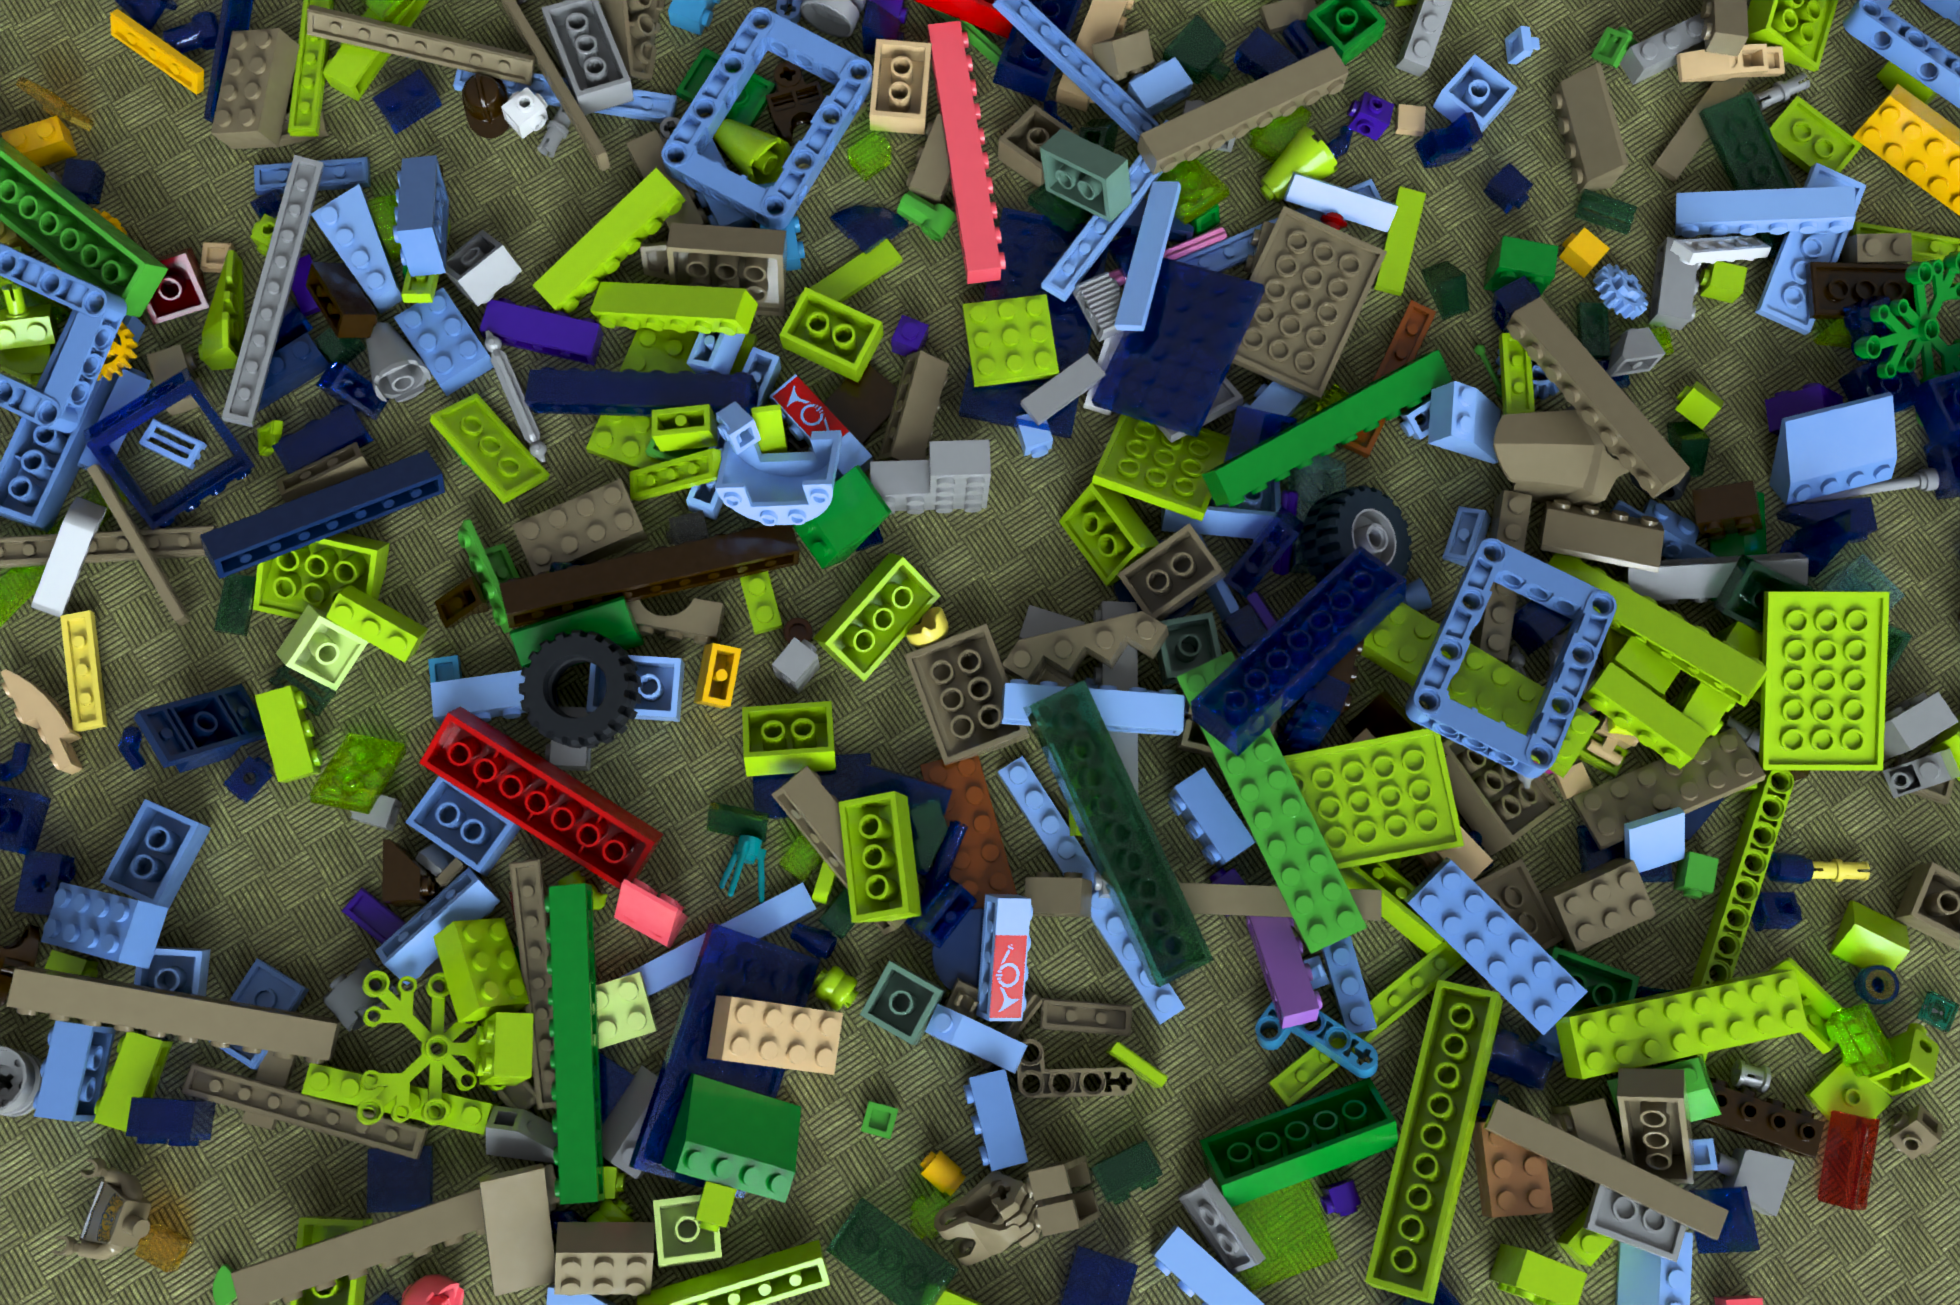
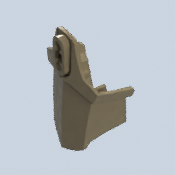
[1493,405,1630,507]

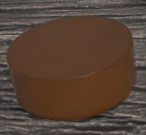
[783,618,813,644]

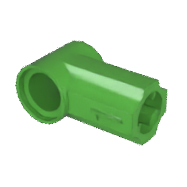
[897,191,956,242]

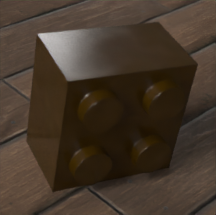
[1692,480,1763,540]

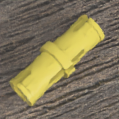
[1804,859,1870,882]

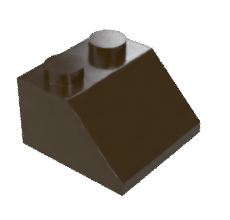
[382,839,439,907]

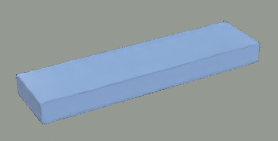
[1284,172,1398,232]

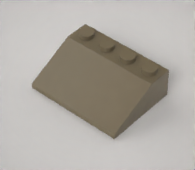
[667,223,787,316]
[904,623,1031,765]
[1442,739,1562,856]

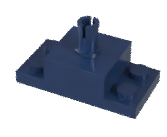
[133,684,266,773]

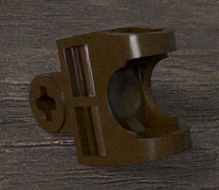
[766,61,829,146]
[0,924,40,1007]

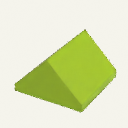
[1829,900,1910,980]

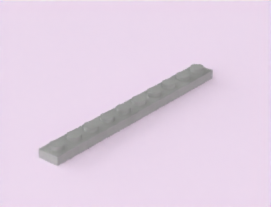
[222,155,324,428]

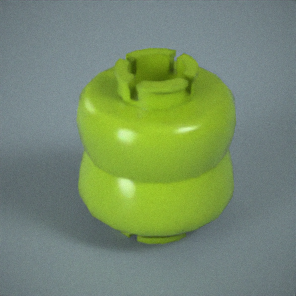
[813,966,859,1011]
[588,1197,634,1222]

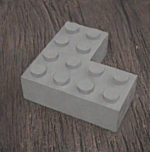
[870,439,991,515]

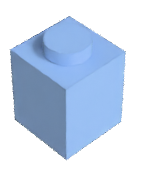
[1015,414,1053,458]

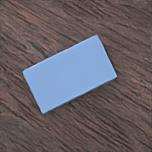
[1442,506,1491,567]

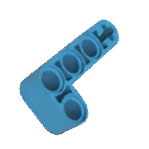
[1255,1002,1378,1079]

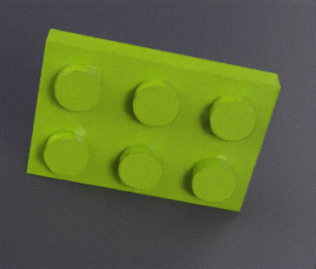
[1761,95,1863,174]

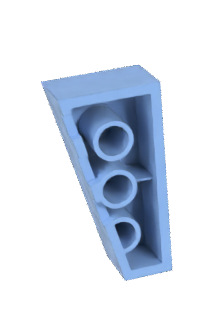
[311,184,403,314]

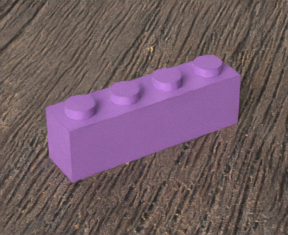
[1246,916,1322,1029]

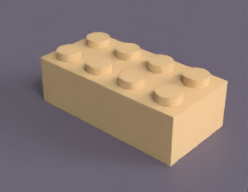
[707,995,843,1075]

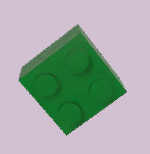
[1305,0,1386,65]
[1483,236,1559,301]

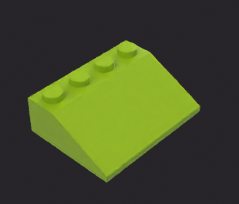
[1746,0,1838,72]
[253,532,390,619]

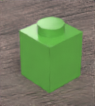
[1673,851,1719,899]

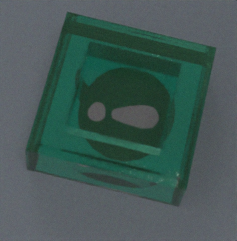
[1917,991,1960,1032]

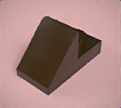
[434,576,489,628]

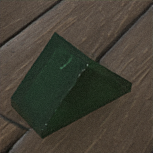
[1421,261,1469,320]
[1667,421,1710,477]

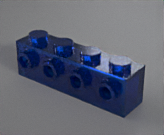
[1276,673,1350,756]

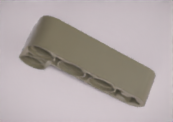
[1016,1039,1137,1098]

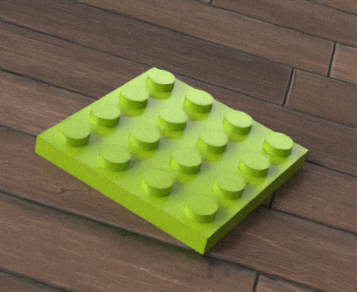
[1092,402,1234,521]

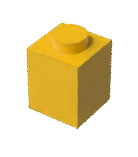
[1559,227,1610,278]

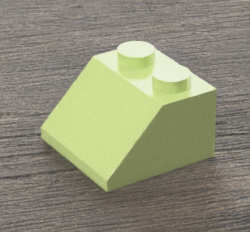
[276,604,368,691]

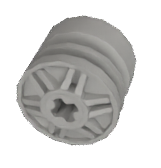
[800,0,868,38]
[0,1046,43,1117]

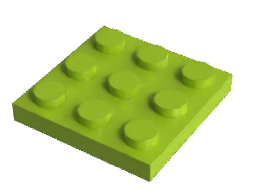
[962,294,1059,387]

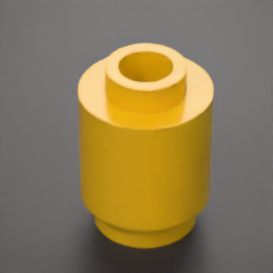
[920,1150,966,1196]

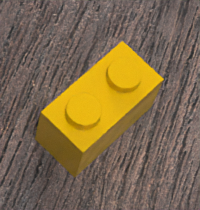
[1,115,77,167]
[694,643,741,709]

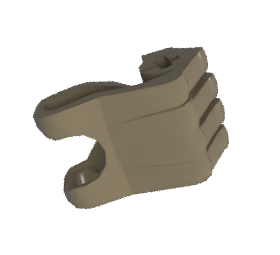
[934,1171,1041,1266]

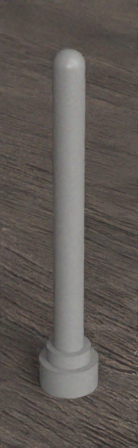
[1802,468,1939,503]

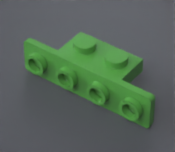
[458,519,520,634]

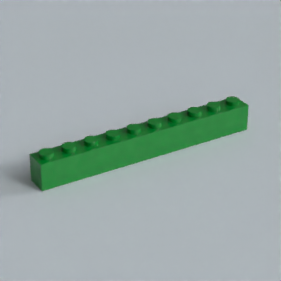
[1202,349,1452,507]
[544,883,605,1205]

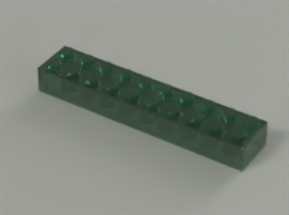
[1023,680,1213,987]

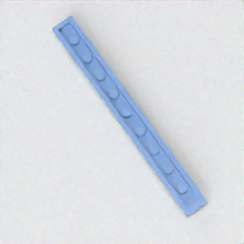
[997,756,1185,1025]

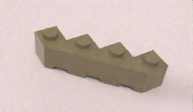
[1002,611,1169,684]

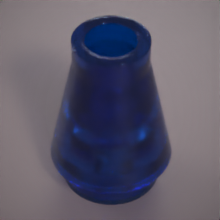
[790,922,837,960]

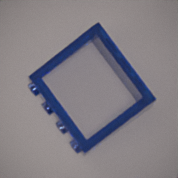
[83,367,255,530]

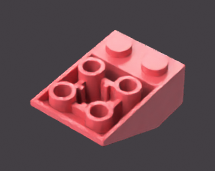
[614,878,688,949]

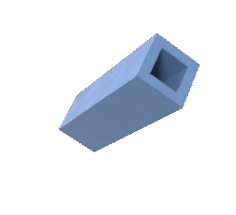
[77,368,151,474]

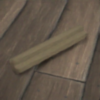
[978,992,1043,1071]

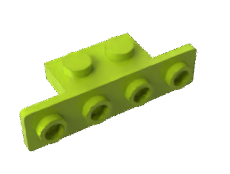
[1769,957,1879,1057]

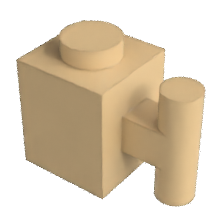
[1586,713,1639,766]

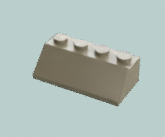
[1551,63,1629,194]
[1538,499,1664,573]

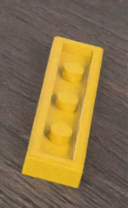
[110,9,204,95]

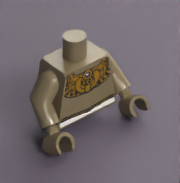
[52,1158,151,1260]

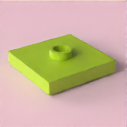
[1805,1054,1894,1141]

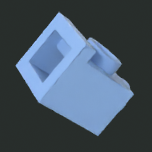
[1400,397,1431,440]
[716,401,761,455]

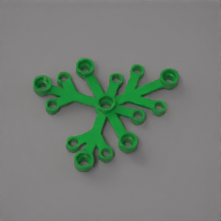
[1854,251,1960,397]

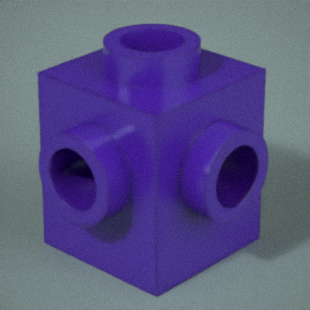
[1347,91,1394,141]

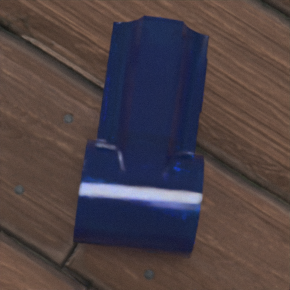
[162,12,225,53]
[1282,19,1329,62]

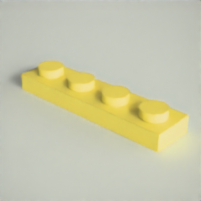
[60,610,108,732]

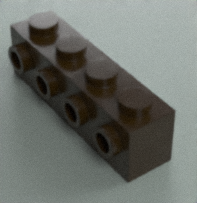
[1700,1077,1825,1158]

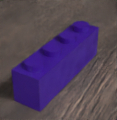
[479,298,604,366]

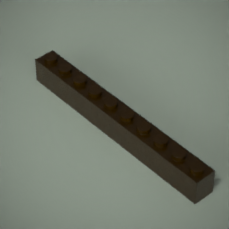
[499,525,800,628]

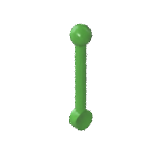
[1474,344,1502,398]

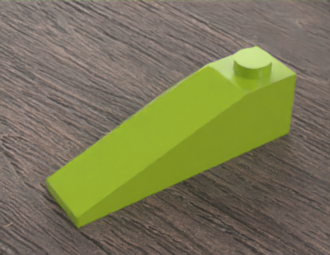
[198,250,245,371]

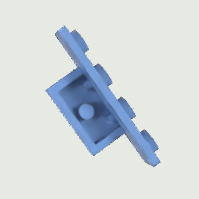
[1610,499,1717,560]

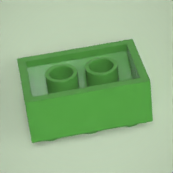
[1607,1054,1722,1122]

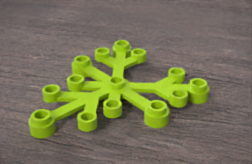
[356,970,506,1125]

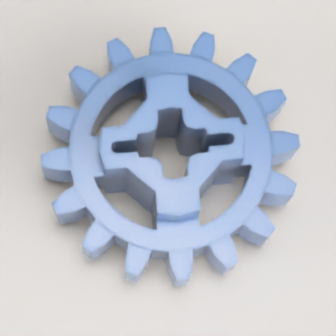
[1593,263,1649,320]

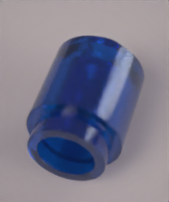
[1766,852,1814,884]

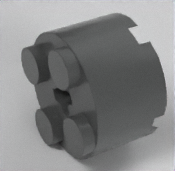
[322,958,398,1032]

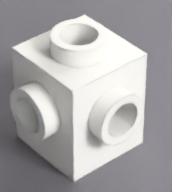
[501,87,548,139]

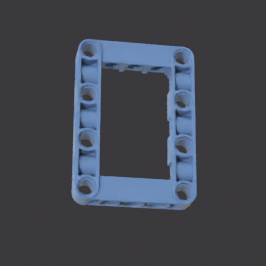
[1843,0,1960,109]
[661,7,872,230]
[0,242,127,433]
[1405,538,1617,779]

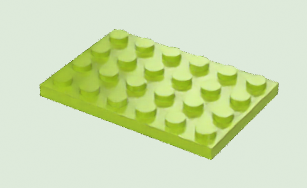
[586,328,758,490]
[1759,591,1890,771]
[1283,728,1464,869]

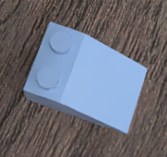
[1428,381,1501,464]

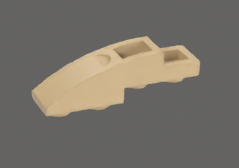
[1676,44,1785,82]
[0,669,83,775]

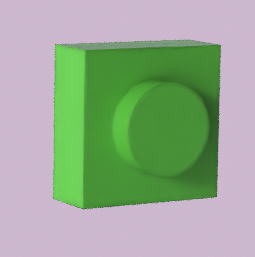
[861,1101,898,1139]

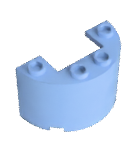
[715,430,842,526]

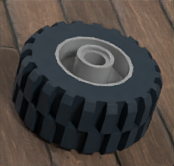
[1301,485,1412,601]

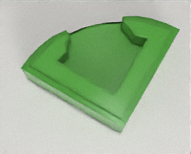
[213,1264,237,1305]

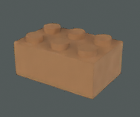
[1472,1118,1553,1218]

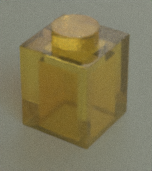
[134,1223,194,1272]

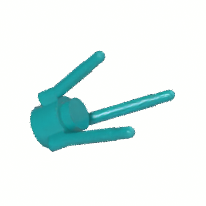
[719,835,767,904]

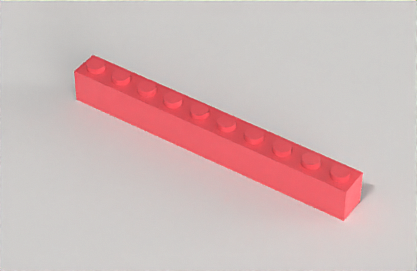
[928,21,1006,284]

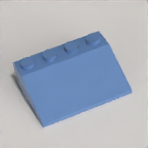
[1769,392,1897,505]

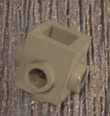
[1889,1104,1943,1160]

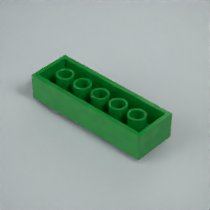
[1199,1078,1399,1208]

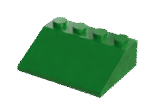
[661,1073,801,1203]

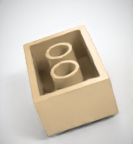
[869,39,932,135]

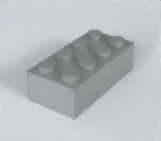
[541,0,634,115]

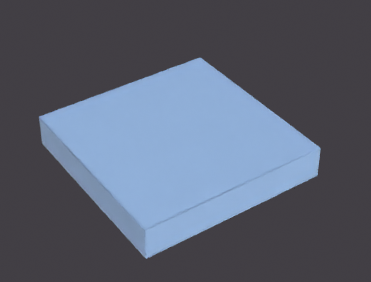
[1624,807,1685,873]

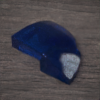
[830,205,909,254]

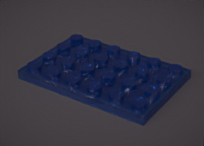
[1092,257,1265,437]

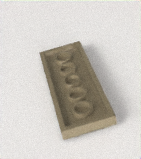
[1572,727,1766,851]

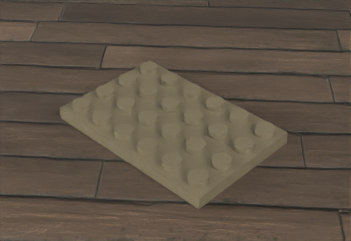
[1215,206,1387,402]

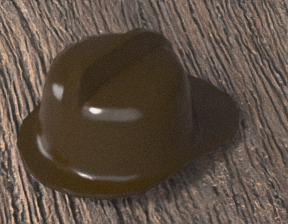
[462,73,510,138]

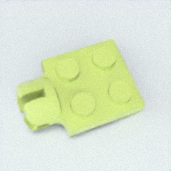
[596,972,658,1049]

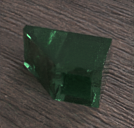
[1079,119,1119,153]

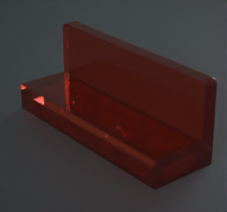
[1818,1110,1880,1210]

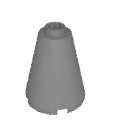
[366,322,431,402]

